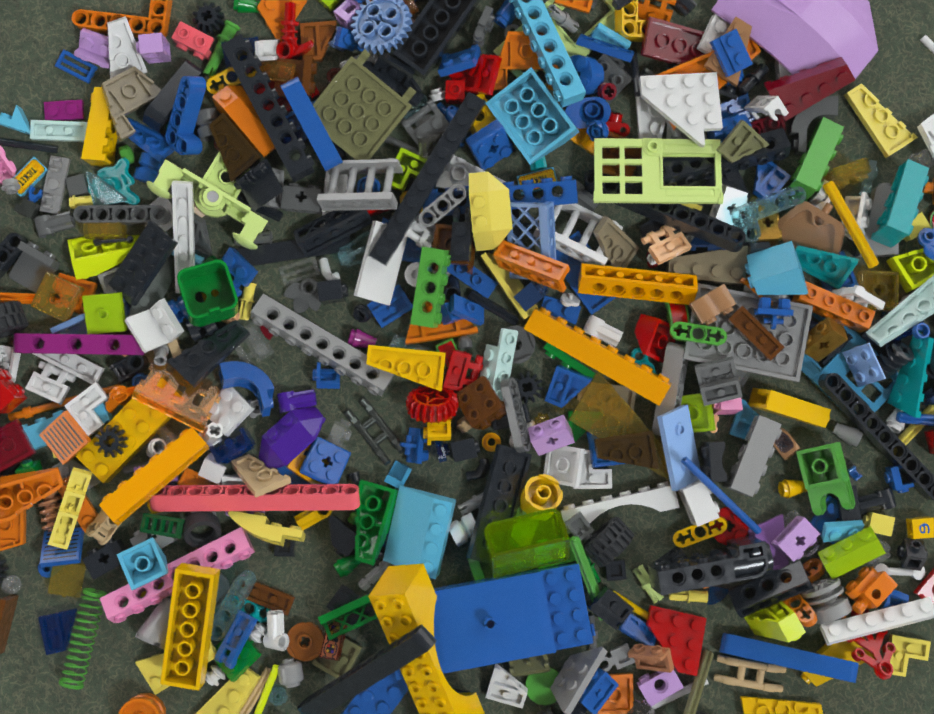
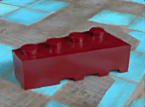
[764,57,855,121]

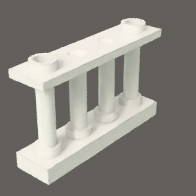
[533,193,623,266]

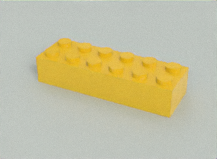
[75,373,189,483]
[160,563,220,691]

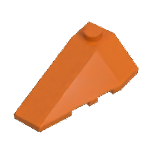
[212,85,275,157]
[0,467,64,523]

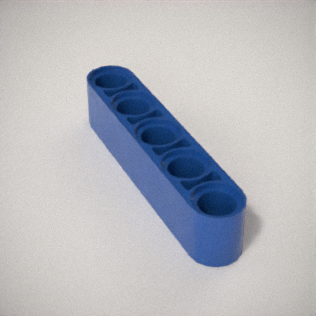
[280,76,343,171]

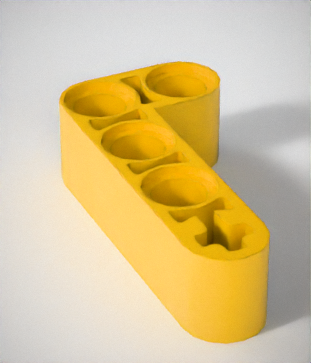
[615,0,647,42]

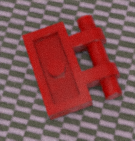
[442,349,484,391]

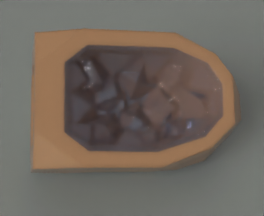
[774,428,801,460]

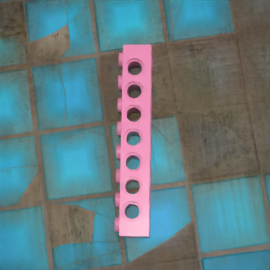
[100,527,255,623]

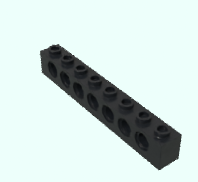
[221,34,315,183]
[635,128,791,188]

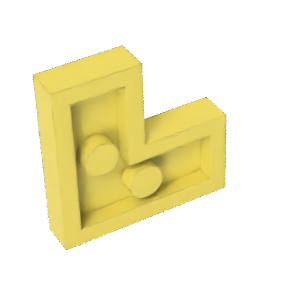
[888,634,931,677]

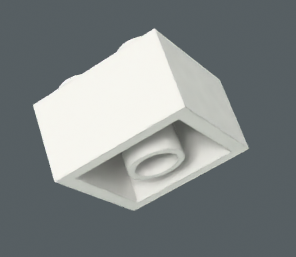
[678,480,720,527]

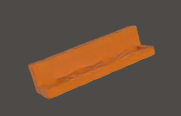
[493,240,570,293]

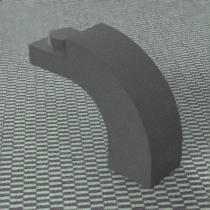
[787,96,838,155]

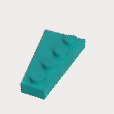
[887,332,934,418]

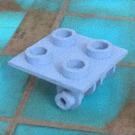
[842,343,886,387]

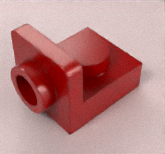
[445,80,465,104]

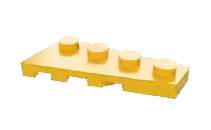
[366,345,446,392]
[740,696,823,714]

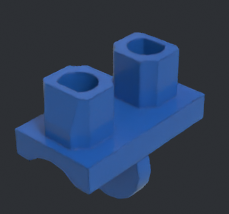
[754,297,794,330]
[400,427,429,464]

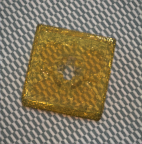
[823,158,872,190]
[857,270,899,311]
[30,272,84,322]

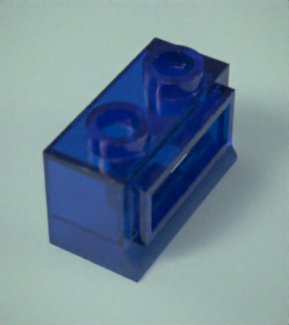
[209,427,256,464]

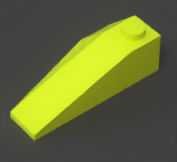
[67,235,140,280]

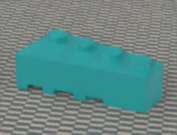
[870,159,929,248]

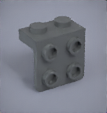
[9,241,61,294]

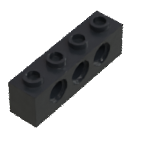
[728,561,813,618]

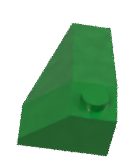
[355,479,398,566]

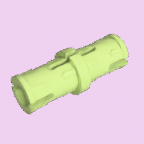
[632,564,664,604]

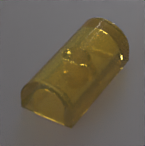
[83,223,127,239]

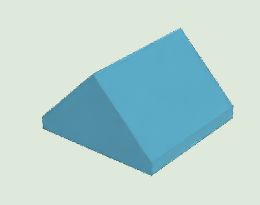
[117,537,169,591]

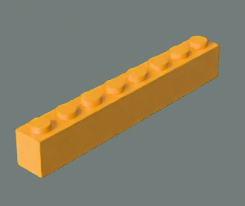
[524,307,672,406]

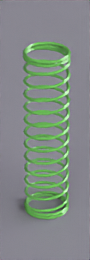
[58,588,107,690]

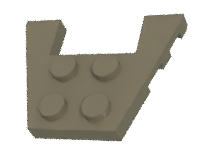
[101,66,161,142]

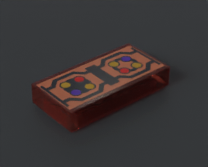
[319,621,348,661]

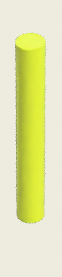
[254,664,279,714]

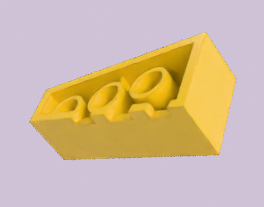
[81,87,117,167]

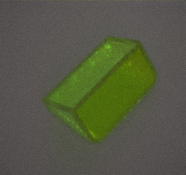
[484,509,570,578]

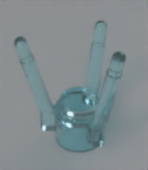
[336,228,371,268]

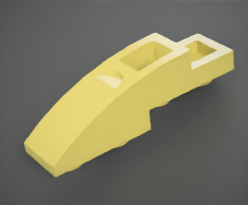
[228,511,306,547]

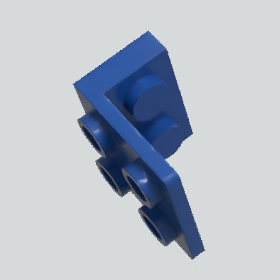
[578,667,619,714]

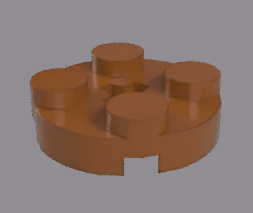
[287,622,325,662]

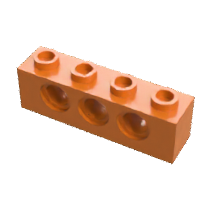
[791,281,876,333]

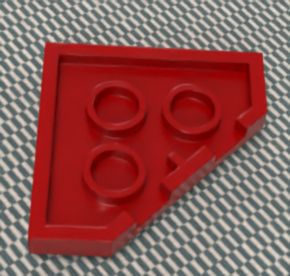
[646,605,707,676]

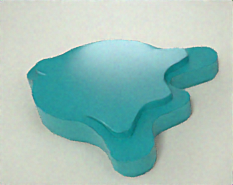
[88,158,140,205]

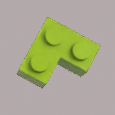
[391,147,427,193]

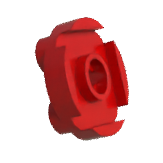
[709,507,749,545]

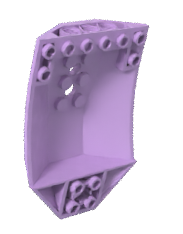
[711,0,878,79]

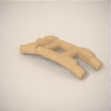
[714,654,786,692]

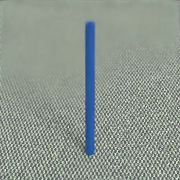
[681,457,762,534]

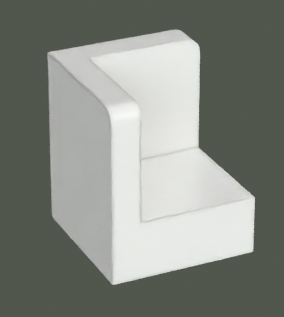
[255,39,280,61]
[198,453,226,485]

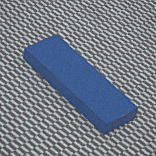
[576,34,635,62]

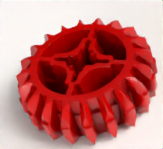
[406,386,459,424]

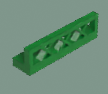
[318,594,378,640]

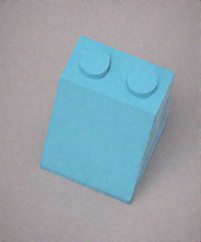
[745,241,809,295]

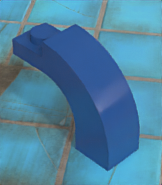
[218,361,274,417]

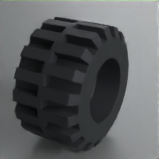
[0,301,29,339]
[583,516,634,568]

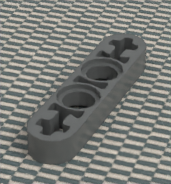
[501,377,531,453]

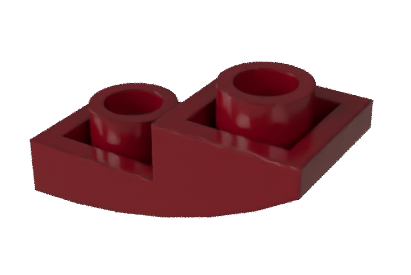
[751,114,787,134]

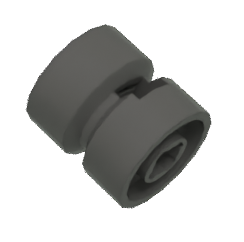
[196,108,219,142]

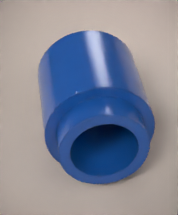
[494,0,516,29]

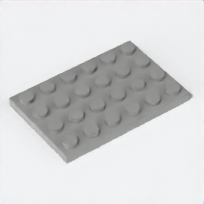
[683,283,813,382]

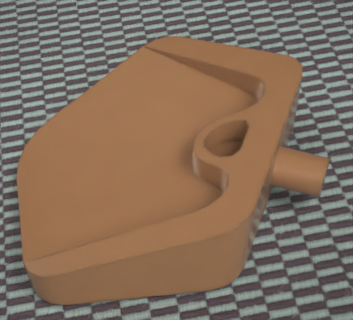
[778,201,845,255]

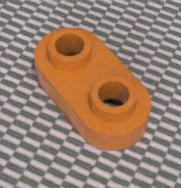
[845,566,878,599]

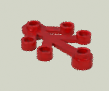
[847,609,896,680]

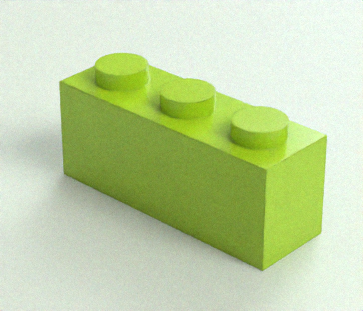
[817,526,886,580]

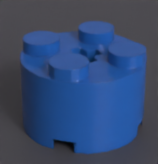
[560,55,604,96]

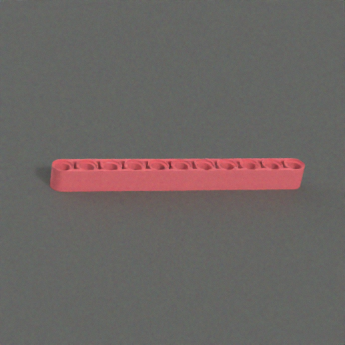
[149,484,360,512]

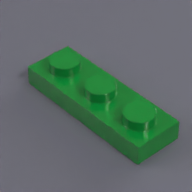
[543,342,596,378]

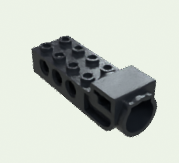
[648,535,774,595]

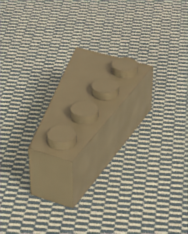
[665,246,748,286]

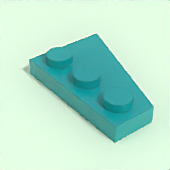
[795,245,859,289]

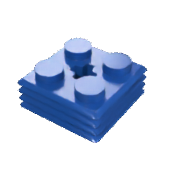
[466,119,514,171]
[299,437,351,484]

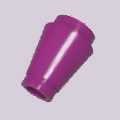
[347,329,377,348]

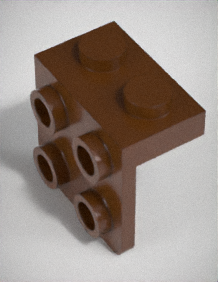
[274,56,317,100]
[602,131,641,176]
[456,376,507,430]

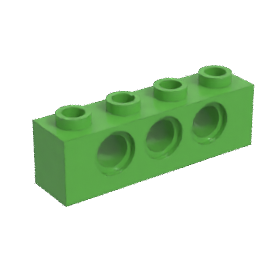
[410,247,451,328]

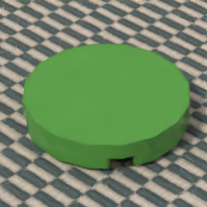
[525,667,559,706]

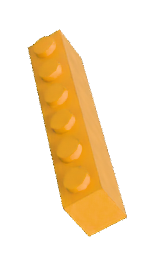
[99,427,210,525]

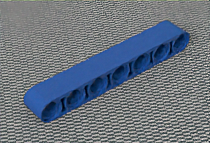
[719,633,859,683]

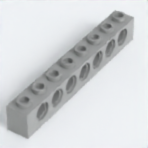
[250,294,394,397]

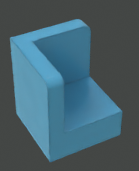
[384,461,412,489]

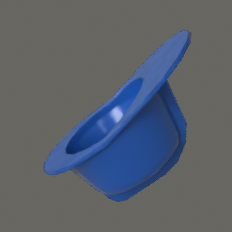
[565,96,611,128]

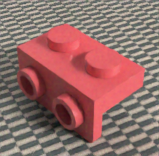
[171,22,214,61]

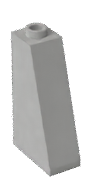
[855,183,899,257]

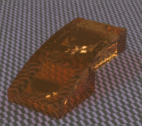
[260,60,296,84]

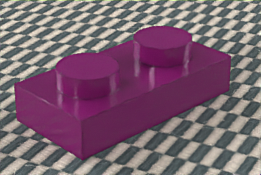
[44,99,85,121]

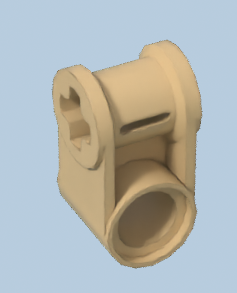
[86,509,122,545]

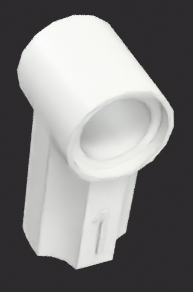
[583,315,623,347]
[198,422,224,450]
[263,610,289,651]

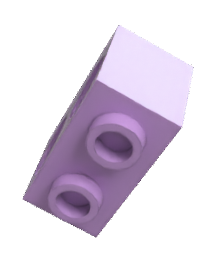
[136,33,171,64]

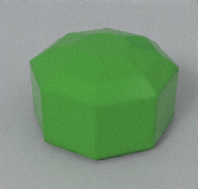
[119,145,135,164]

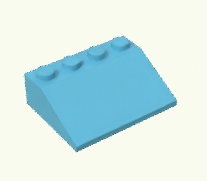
[486,67,579,165]
[383,485,456,579]

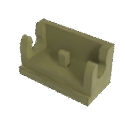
[508,654,550,677]

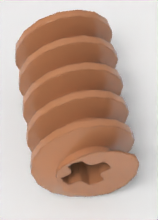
[38,491,62,532]

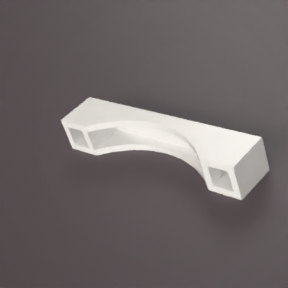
[560,481,680,534]

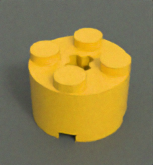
[520,474,563,519]

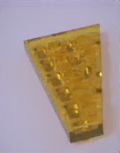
[569,371,669,480]

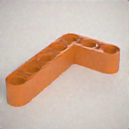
[72,0,172,38]

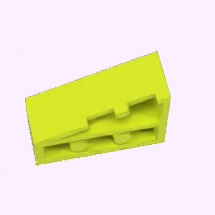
[744,601,806,643]

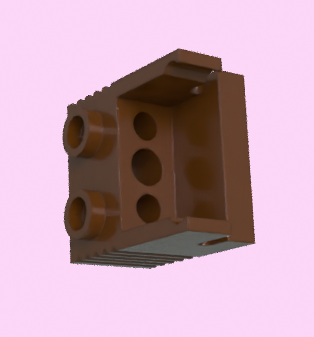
[432,224,476,275]

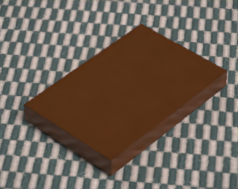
[0,594,19,654]

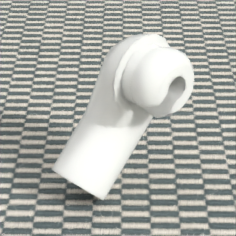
[319,258,341,281]

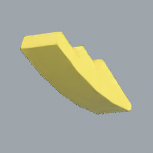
[48,467,93,550]

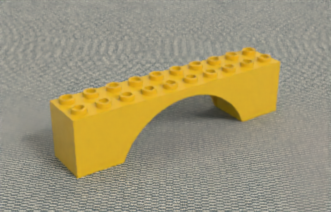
[368,564,485,714]

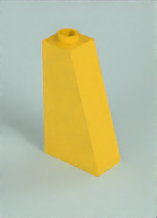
[748,388,831,428]
[800,636,881,687]

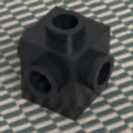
[897,538,928,571]

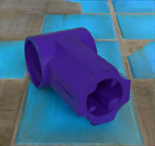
[277,389,317,413]

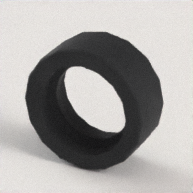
[183,511,221,548]

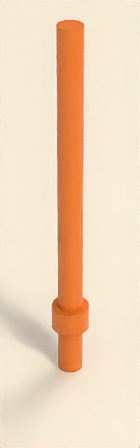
[8,384,121,421]

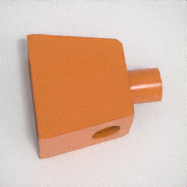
[852,571,898,614]

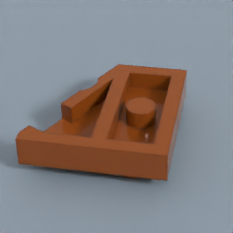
[300,21,337,62]

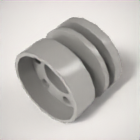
[801,577,852,624]

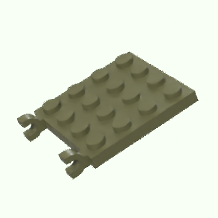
[313,49,416,160]

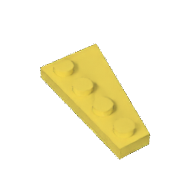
[844,83,918,158]
[135,642,217,695]
[196,668,261,714]

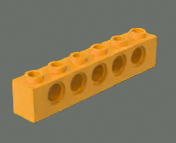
[578,263,698,305]

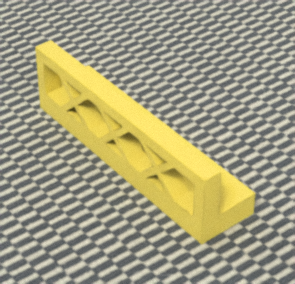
[481,252,537,321]

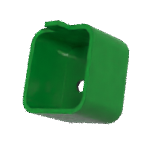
[177,260,238,327]

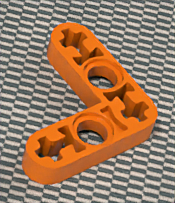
[783,558,825,627]

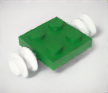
[205,622,267,686]

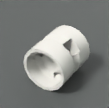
[449,512,476,547]

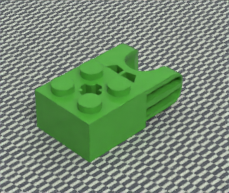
[796,442,855,516]

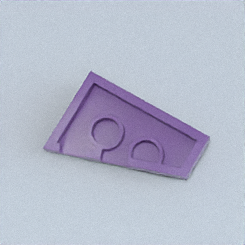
[747,514,789,570]

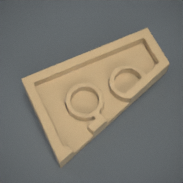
[231,454,291,498]

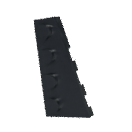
[167,320,250,388]

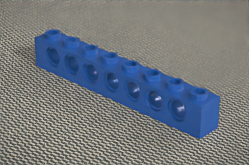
[423,176,578,218]

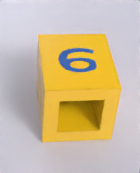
[906,516,934,539]

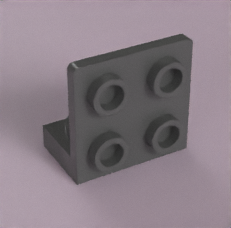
[594,54,633,104]

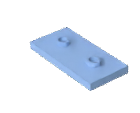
[657,405,700,491]

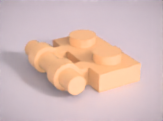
[641,225,692,265]

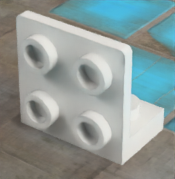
[125,298,184,353]

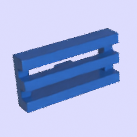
[55,49,98,84]

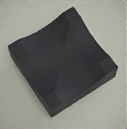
[700,441,727,482]

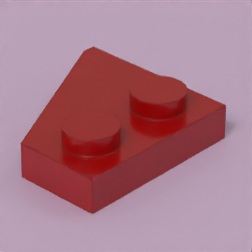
[465,54,502,96]

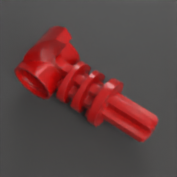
[276,2,314,60]

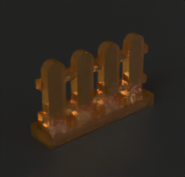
[132,363,221,433]

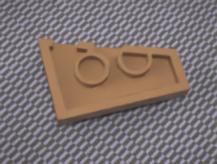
[704,17,752,87]

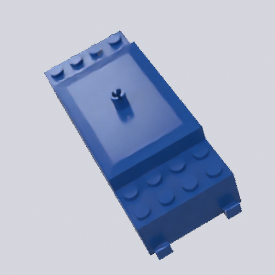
[393,562,596,681]

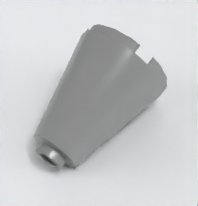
[135,596,172,650]

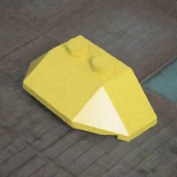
[469,172,513,251]

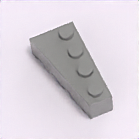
[723,415,782,497]

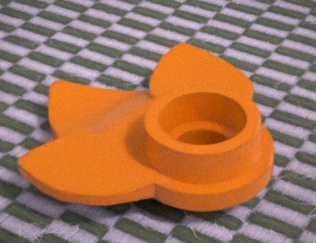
[105,385,140,413]

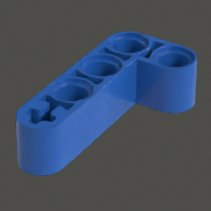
[165,76,206,155]

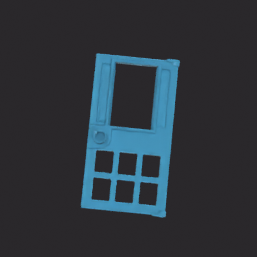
[801,312,898,414]

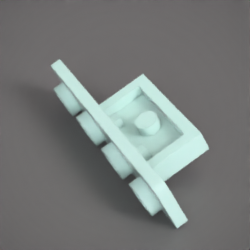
[480,328,518,401]

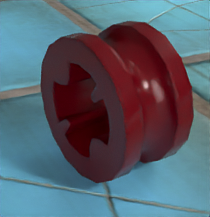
[597,82,617,100]

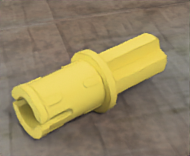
[239,283,257,321]
[668,590,708,603]

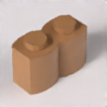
[689,284,736,326]

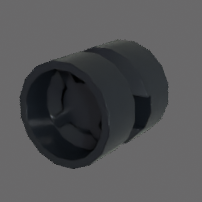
[186,320,221,343]

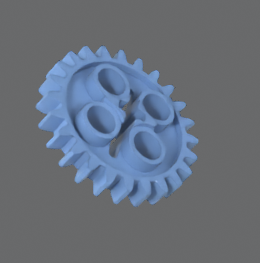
[351,0,413,55]

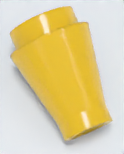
[778,479,807,498]

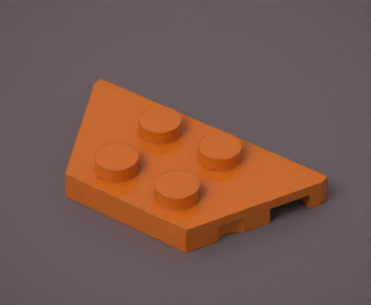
[257,0,307,42]
[405,299,478,345]

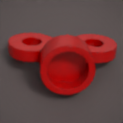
[606,112,630,137]

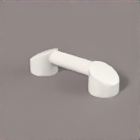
[872,562,925,580]

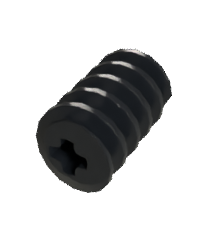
[876,342,914,381]

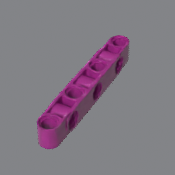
[13,333,144,355]

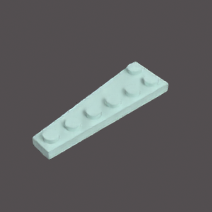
[866,275,934,347]

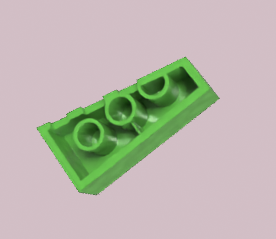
[783,117,844,202]

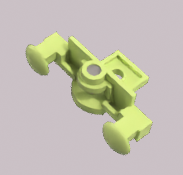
[147,151,268,250]

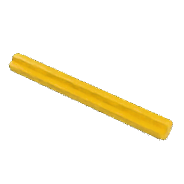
[823,181,879,269]

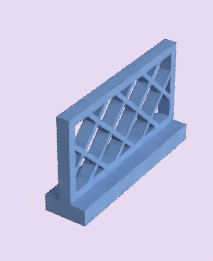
[507,201,556,279]

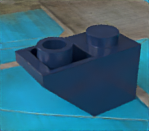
[514,281,549,312]

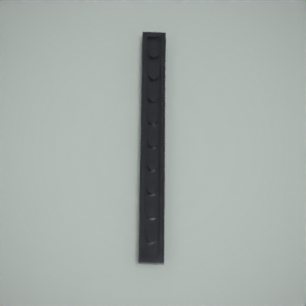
[369,92,486,266]

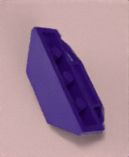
[259,407,326,469]

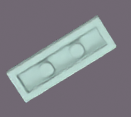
[30,120,88,142]

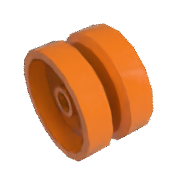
[119,693,166,714]

